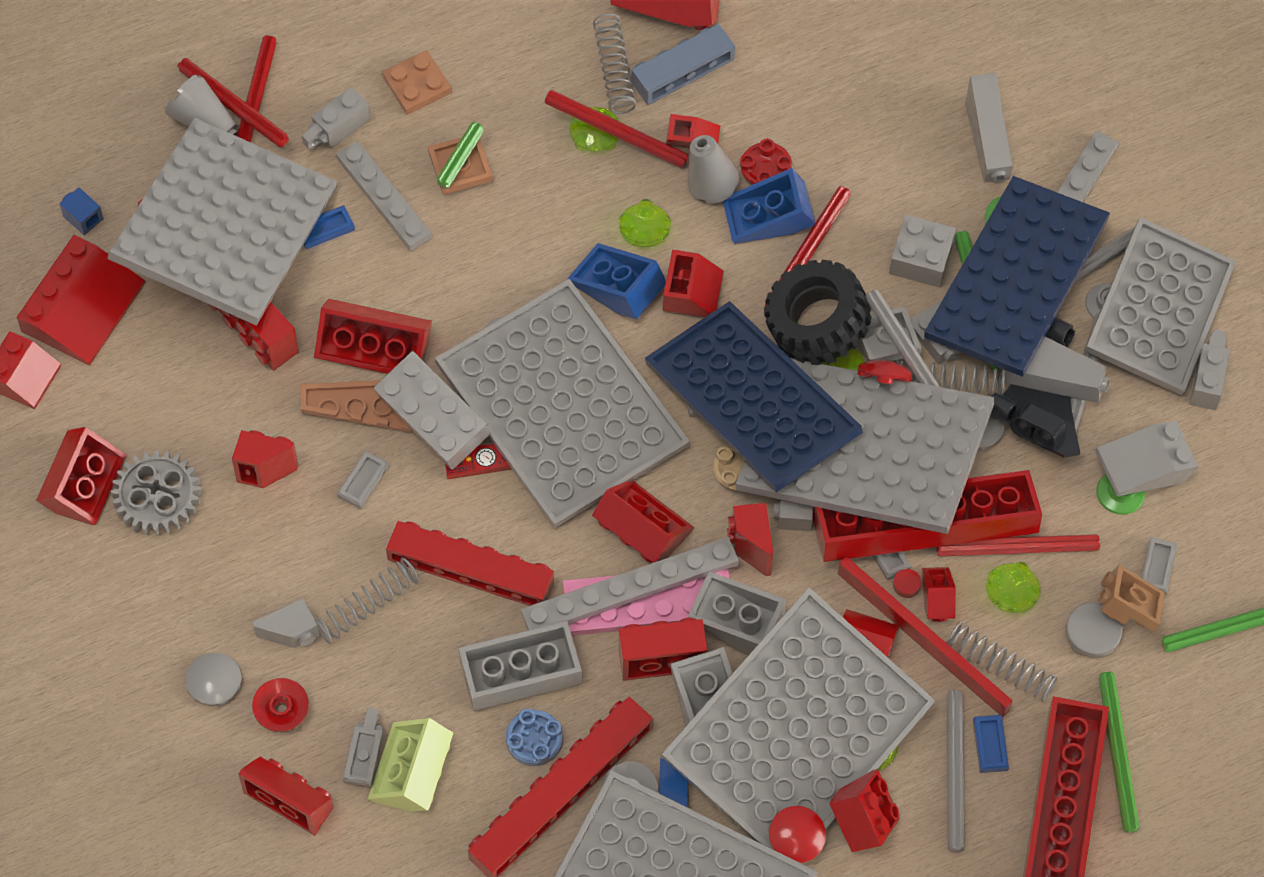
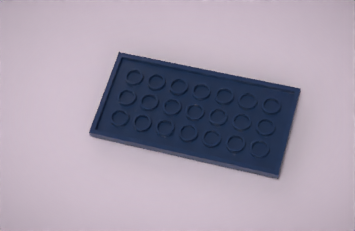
[924,176,1110,377]
[645,301,863,492]

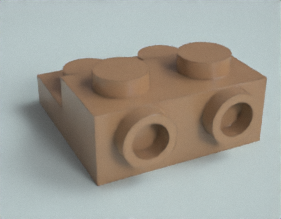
[1098,564,1165,632]

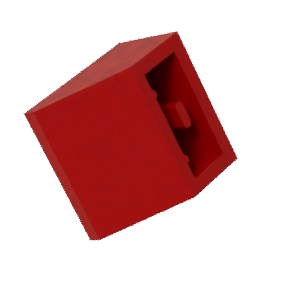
[663,249,724,317]
[232,430,298,488]
[829,769,900,852]

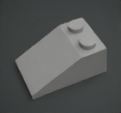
[1095,420,1198,496]
[687,571,786,654]
[670,647,733,727]

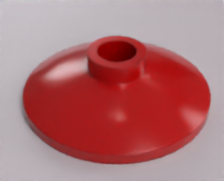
[252,678,309,732]

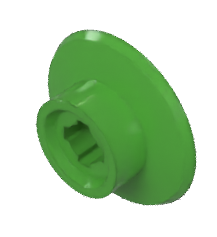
[1096,474,1145,515]

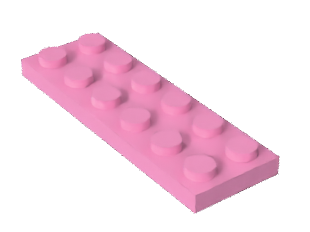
[563,569,729,635]

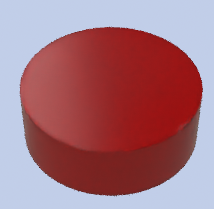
[893,569,921,598]

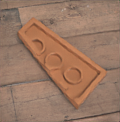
[300,380,411,433]

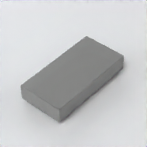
[337,451,389,509]
[1141,537,1177,596]

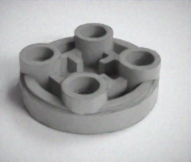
[1066,602,1123,657]

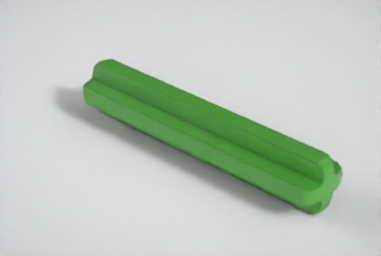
[437,122,484,188]

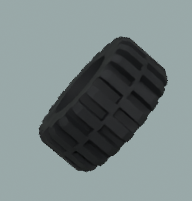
[764,260,872,365]

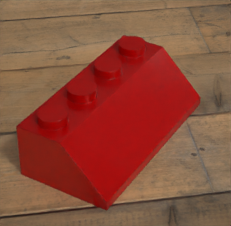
[314,299,432,374]

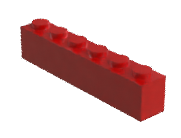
[386,521,554,606]

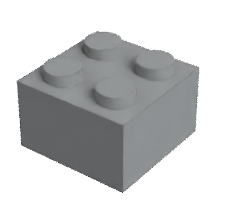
[889,214,956,288]

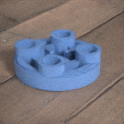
[506,708,562,766]

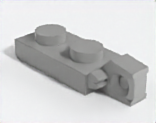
[343,708,383,787]

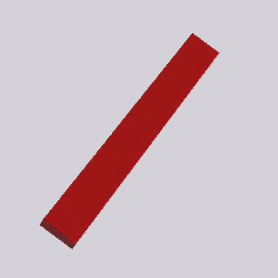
[838,557,1012,718]

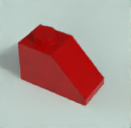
[921,567,956,622]

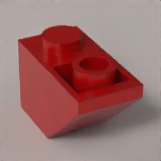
[666,114,721,148]

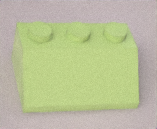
[368,718,453,812]

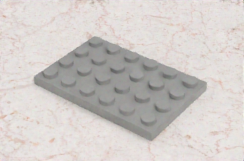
[1084,217,1236,396]

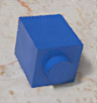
[59,187,104,235]

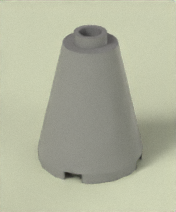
[165,75,238,136]
[688,135,740,204]

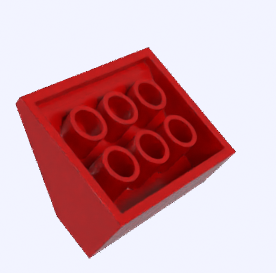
[17,234,146,366]

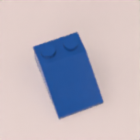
[723,168,816,244]
[567,243,666,319]

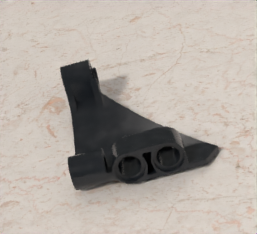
[990,317,1080,458]

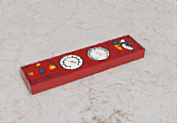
[445,444,512,480]

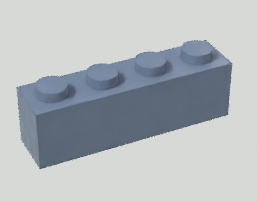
[631,24,735,105]

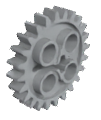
[111,450,202,536]

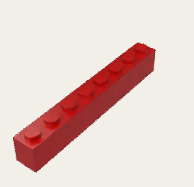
[468,696,653,877]

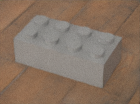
[373,351,491,470]
[458,621,582,711]

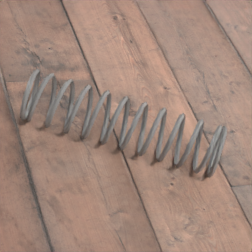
[593,13,637,114]
[896,360,1005,394]
[314,558,419,644]
[946,621,1057,702]

